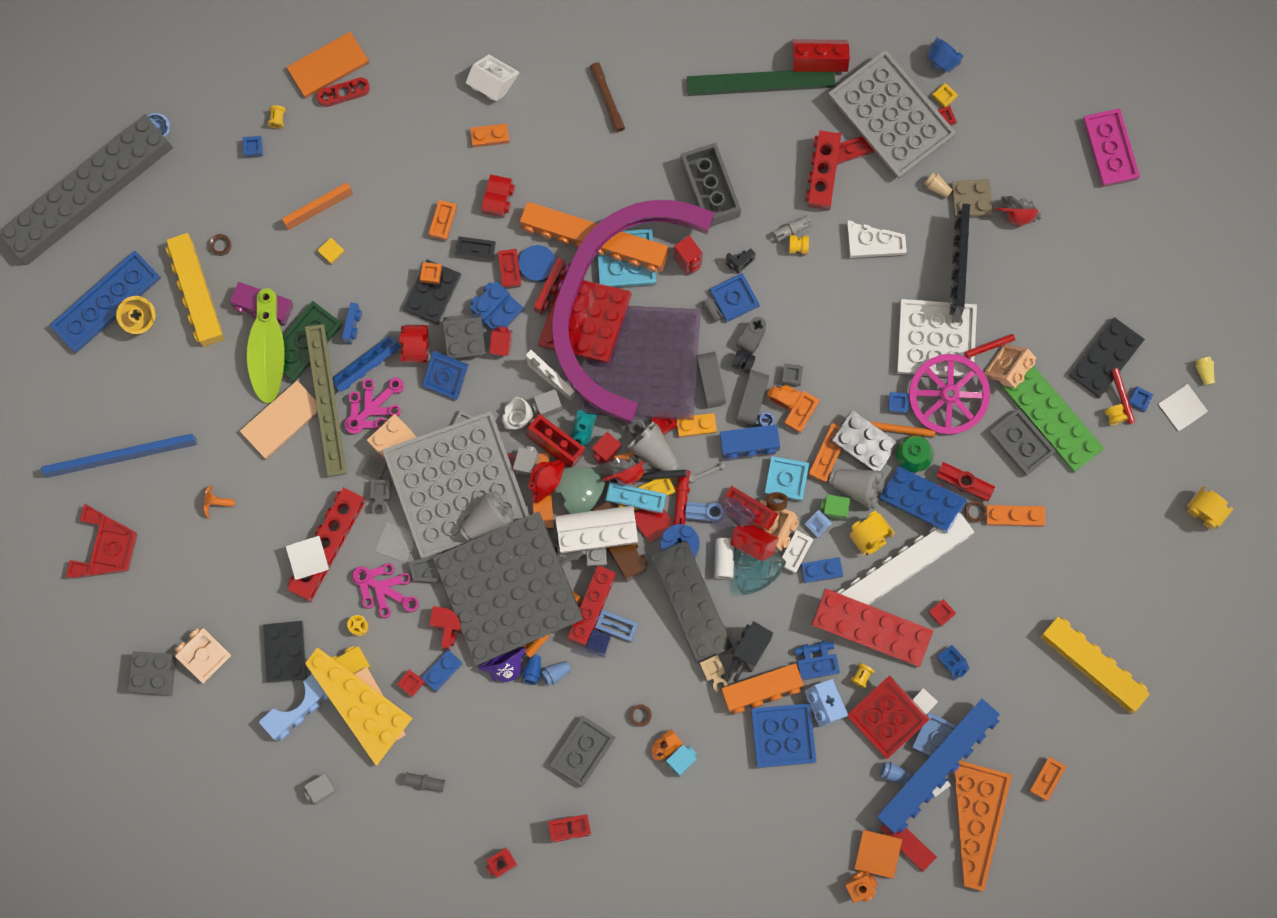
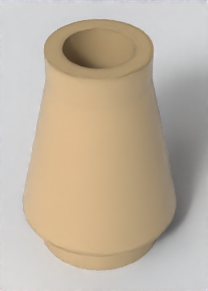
[924,172,953,198]

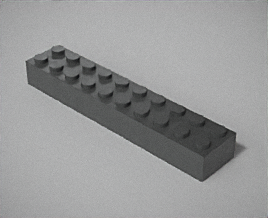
[0,114,173,265]

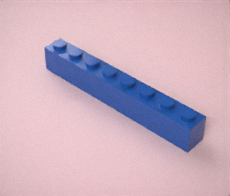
[877,699,1000,835]

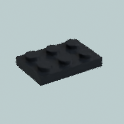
[403,259,461,325]
[263,621,307,683]

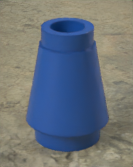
[521,654,541,685]

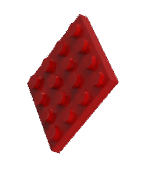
[538,276,632,364]

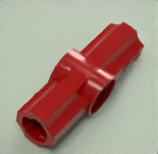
[936,462,996,502]

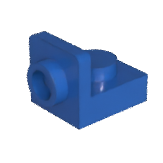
[937,645,969,680]

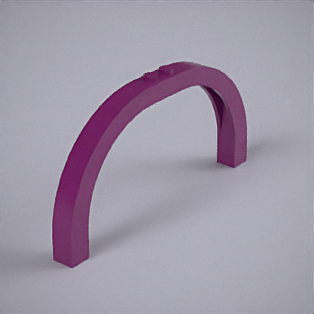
[552,200,714,424]

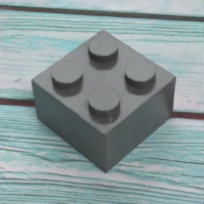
[443,313,486,358]
[128,651,176,696]

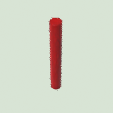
[964,334,1015,358]
[1111,368,1135,425]

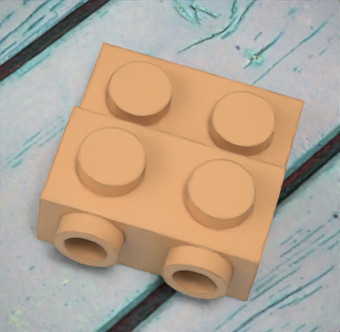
[984,345,1036,388]
[749,500,799,551]
[174,627,231,683]

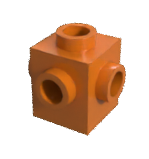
[846,871,878,903]

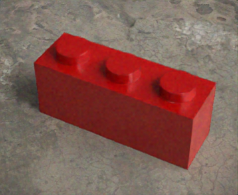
[526,414,585,468]

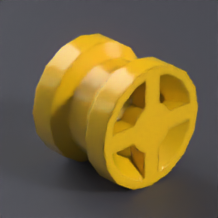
[1104,404,1128,426]
[347,615,368,637]

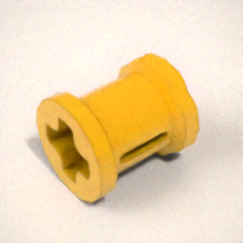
[267,105,286,129]
[850,663,875,689]

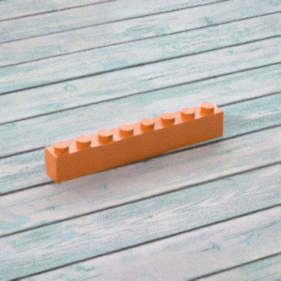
[520,201,670,273]

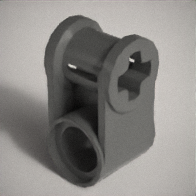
[736,317,766,355]

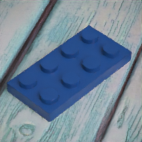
[880,466,967,534]

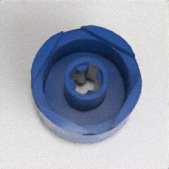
[661,524,700,558]

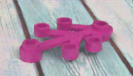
[345,378,404,434]
[352,563,419,618]

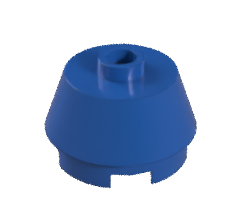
[927,37,964,73]

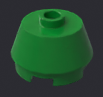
[895,435,934,472]

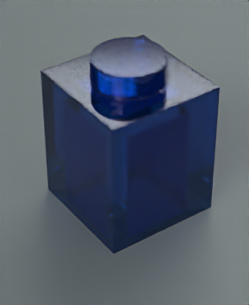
[586,630,611,657]

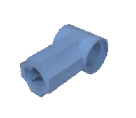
[685,502,724,523]

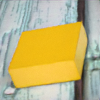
[931,83,958,108]
[318,238,345,265]

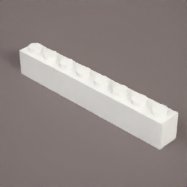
[837,513,974,605]

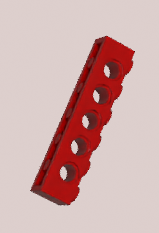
[287,487,366,603]

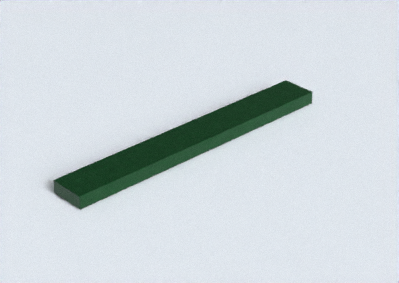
[687,70,835,96]

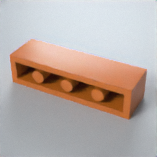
[721,663,804,715]

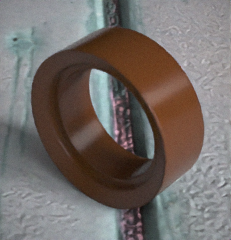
[210,234,232,256]
[766,492,788,511]
[965,501,987,523]
[630,704,652,727]

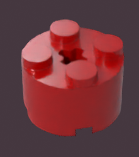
[399,325,429,363]

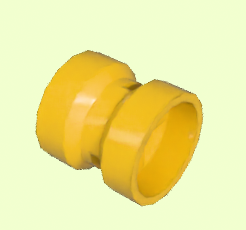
[789,235,809,254]

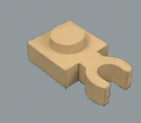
[699,655,728,692]

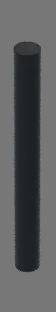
[611,469,687,483]

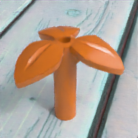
[203,486,235,519]

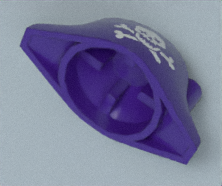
[478,646,526,682]

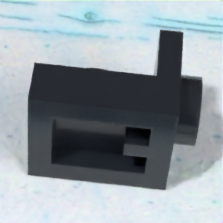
[726,248,756,274]

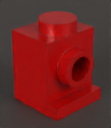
[486,847,518,878]

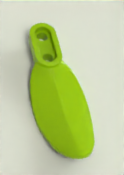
[247,288,285,403]

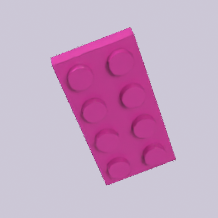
[1083,108,1140,187]

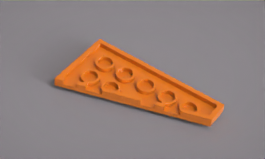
[954,761,1012,892]

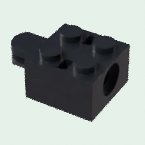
[726,621,774,682]

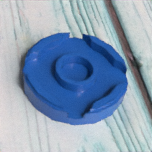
[518,245,556,282]

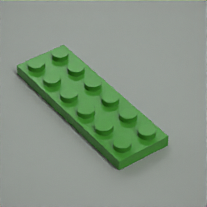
[1000,366,1104,473]

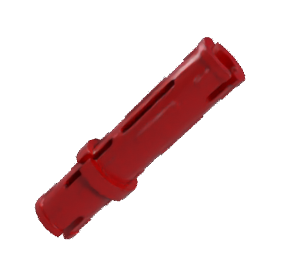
[673,470,691,525]

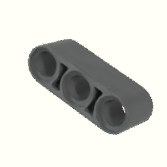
[696,352,726,408]
[736,370,770,427]

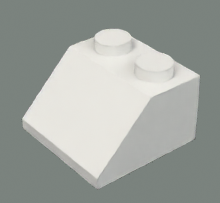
[466,54,520,101]

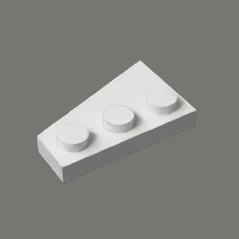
[847,220,907,258]
[526,350,575,401]

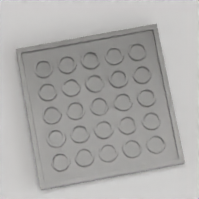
[382,411,529,558]

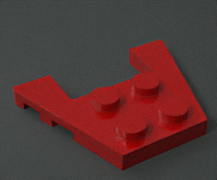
[66,504,137,579]

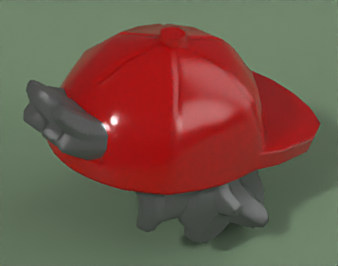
[994,196,1041,227]
[602,455,651,486]

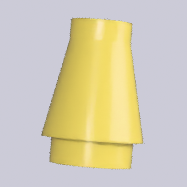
[1195,356,1215,385]

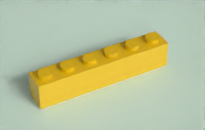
[165,233,225,347]
[1040,617,1150,714]

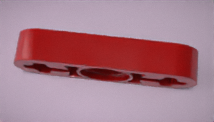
[317,77,370,107]

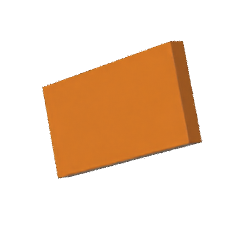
[287,32,369,99]

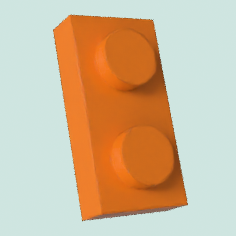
[470,123,509,148]
[429,200,457,241]
[784,391,820,434]
[1029,757,1067,801]

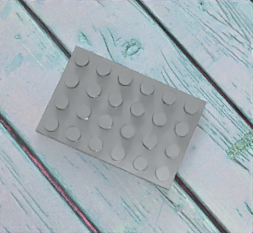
[828,50,956,179]

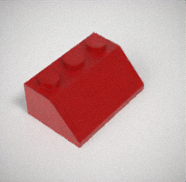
[792,39,850,72]

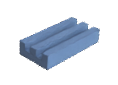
[595,610,638,642]

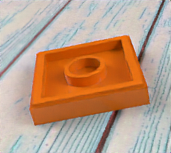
[855,830,902,879]

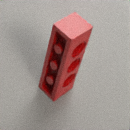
[805,130,841,210]
[568,566,616,648]

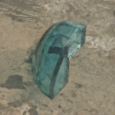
[733,547,786,595]

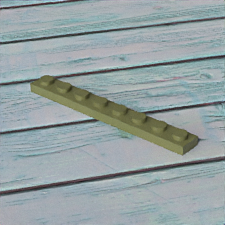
[305,324,347,477]

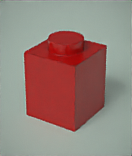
[489,326,513,356]
[592,432,622,463]

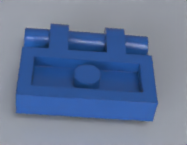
[795,641,840,681]

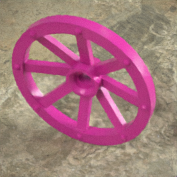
[909,354,990,434]

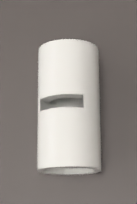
[714,538,735,580]

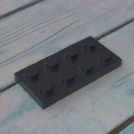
[1069,317,1145,398]

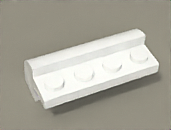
[556,506,638,553]

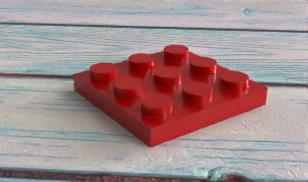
[847,675,930,759]

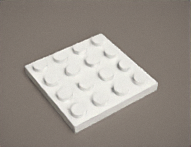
[897,299,977,379]

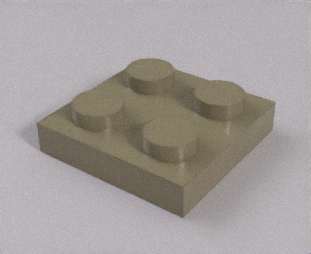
[951,179,993,219]

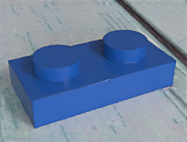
[342,302,362,345]
[801,557,843,584]
[421,650,463,692]

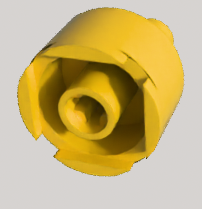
[116,296,156,334]
[1187,486,1233,530]
[850,511,895,556]

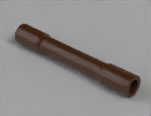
[590,62,625,133]

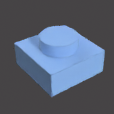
[805,510,832,538]

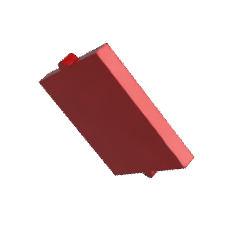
[634,508,674,544]

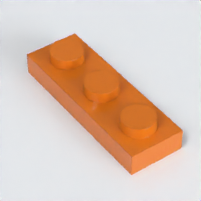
[808,423,841,483]
[986,505,1045,527]

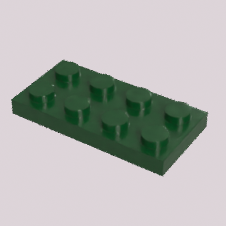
[283,301,343,382]

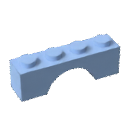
[259,674,329,741]

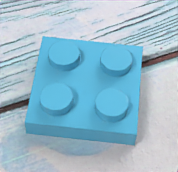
[764,456,809,501]

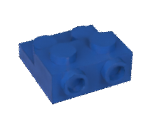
[470,281,524,330]

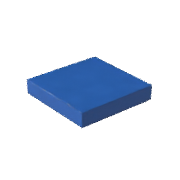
[709,273,760,323]
[422,351,469,400]

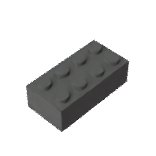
[680,143,741,226]

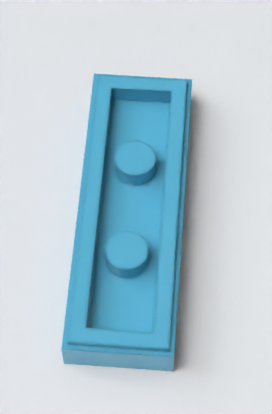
[606,482,666,514]

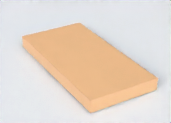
[240,381,318,459]

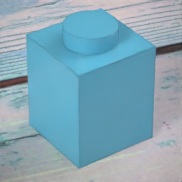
[666,745,697,777]

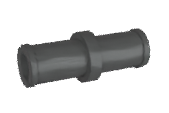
[404,772,445,792]

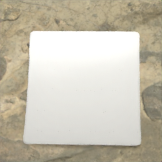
[1159,384,1208,431]
[286,536,329,580]

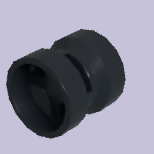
[731,350,756,374]

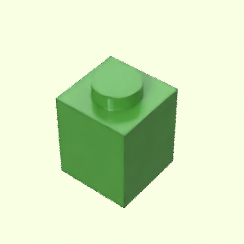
[820,494,850,521]

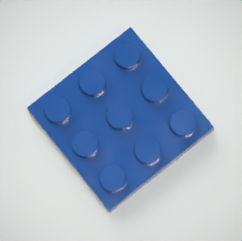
[751,703,816,768]

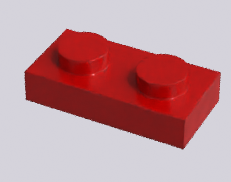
[498,249,521,288]

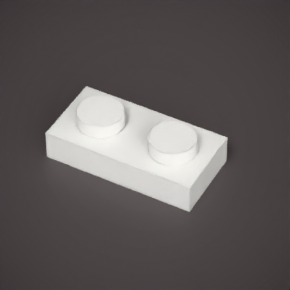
[778,530,813,574]

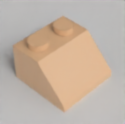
[367,414,417,463]

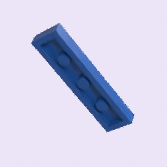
[332,335,401,392]

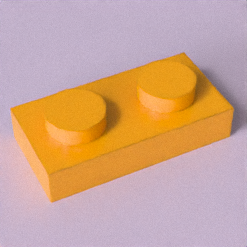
[676,413,717,438]

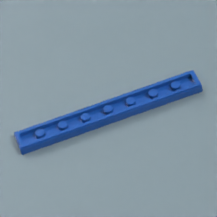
[41,433,197,478]

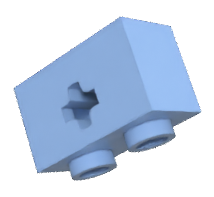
[805,679,848,727]

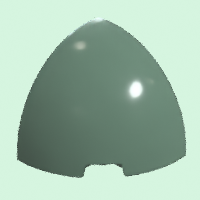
[555,467,605,514]

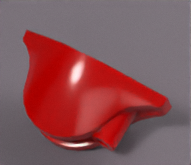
[528,459,565,504]

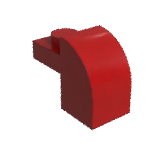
[429,606,462,651]

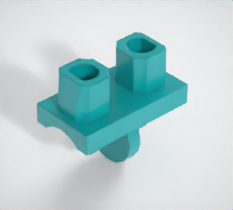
[571,410,597,446]

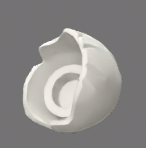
[501,397,533,430]

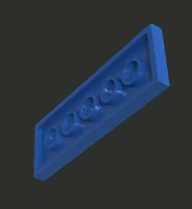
[49,250,161,353]

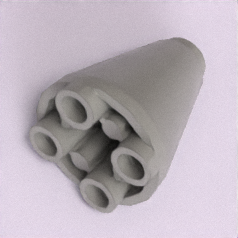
[627,421,679,471]
[829,469,885,509]
[460,491,514,541]

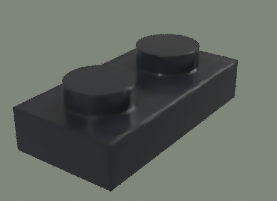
[455,236,496,261]

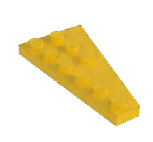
[305,647,412,766]

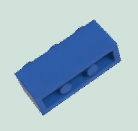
[719,424,780,460]

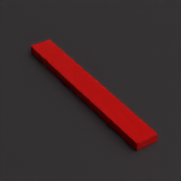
[812,106,957,171]

